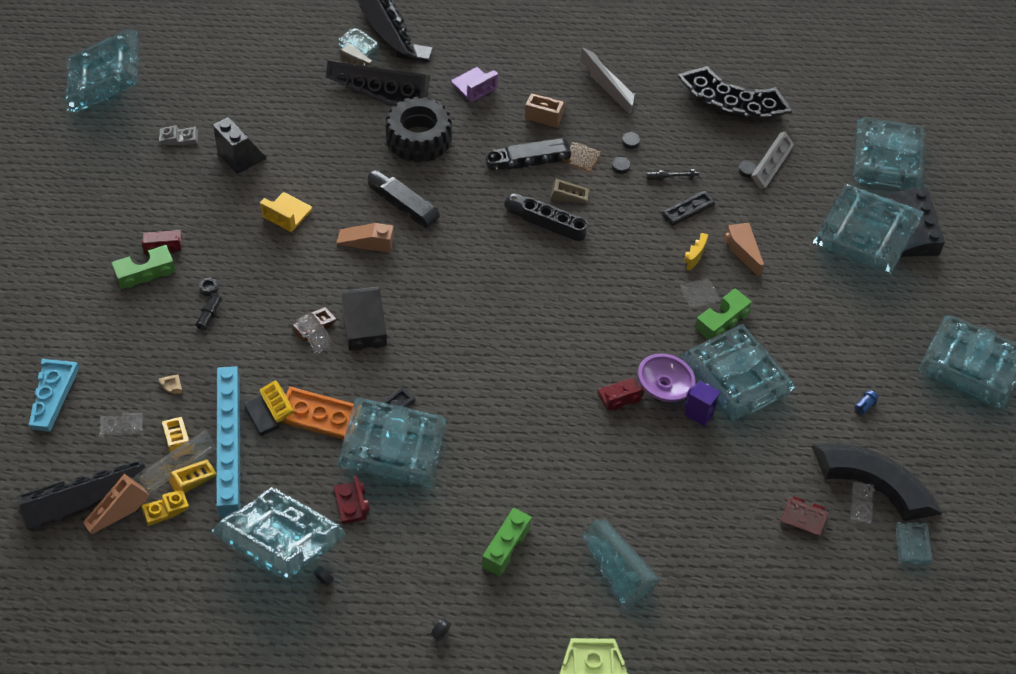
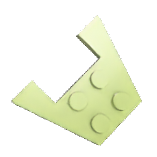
[560,638,628,674]

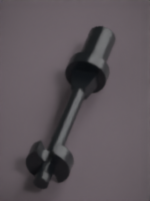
[646,169,699,181]

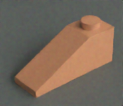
[336,223,394,253]
[724,223,764,276]
[83,474,149,534]

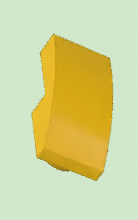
[684,233,708,270]
[142,489,189,526]

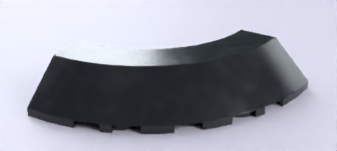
[678,66,792,116]
[812,443,942,521]

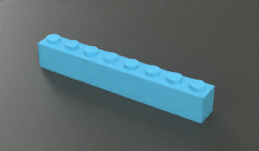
[217,366,240,518]

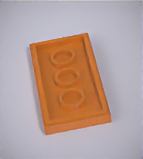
[278,387,364,440]

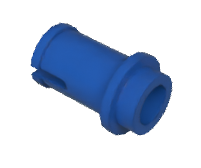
[854,390,878,415]

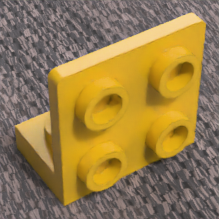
[260,192,312,232]

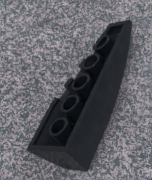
[357,0,418,59]
[326,60,430,105]
[17,460,146,529]

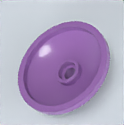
[637,354,695,402]

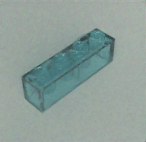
[582,520,661,611]

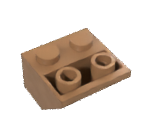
[525,93,568,128]

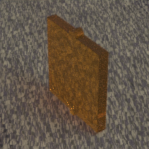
[562,142,601,172]

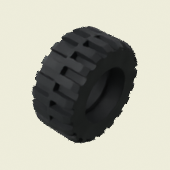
[385,97,452,162]

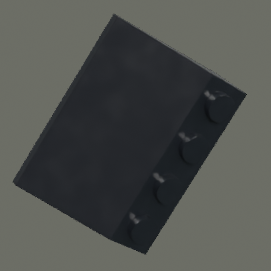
[871,188,945,257]

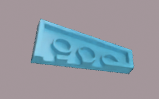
[29,359,80,432]

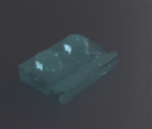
[338,27,379,56]
[896,522,932,565]

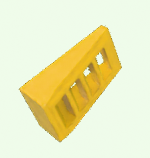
[260,381,294,423]
[162,417,191,458]
[169,459,217,493]

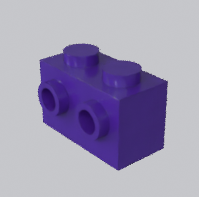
[684,380,720,427]

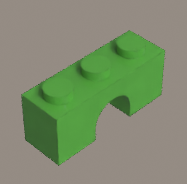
[111,245,175,289]
[695,288,752,342]
[482,508,532,577]

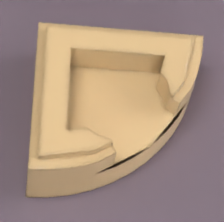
[159,374,182,394]

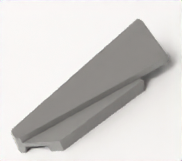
[580,48,634,114]

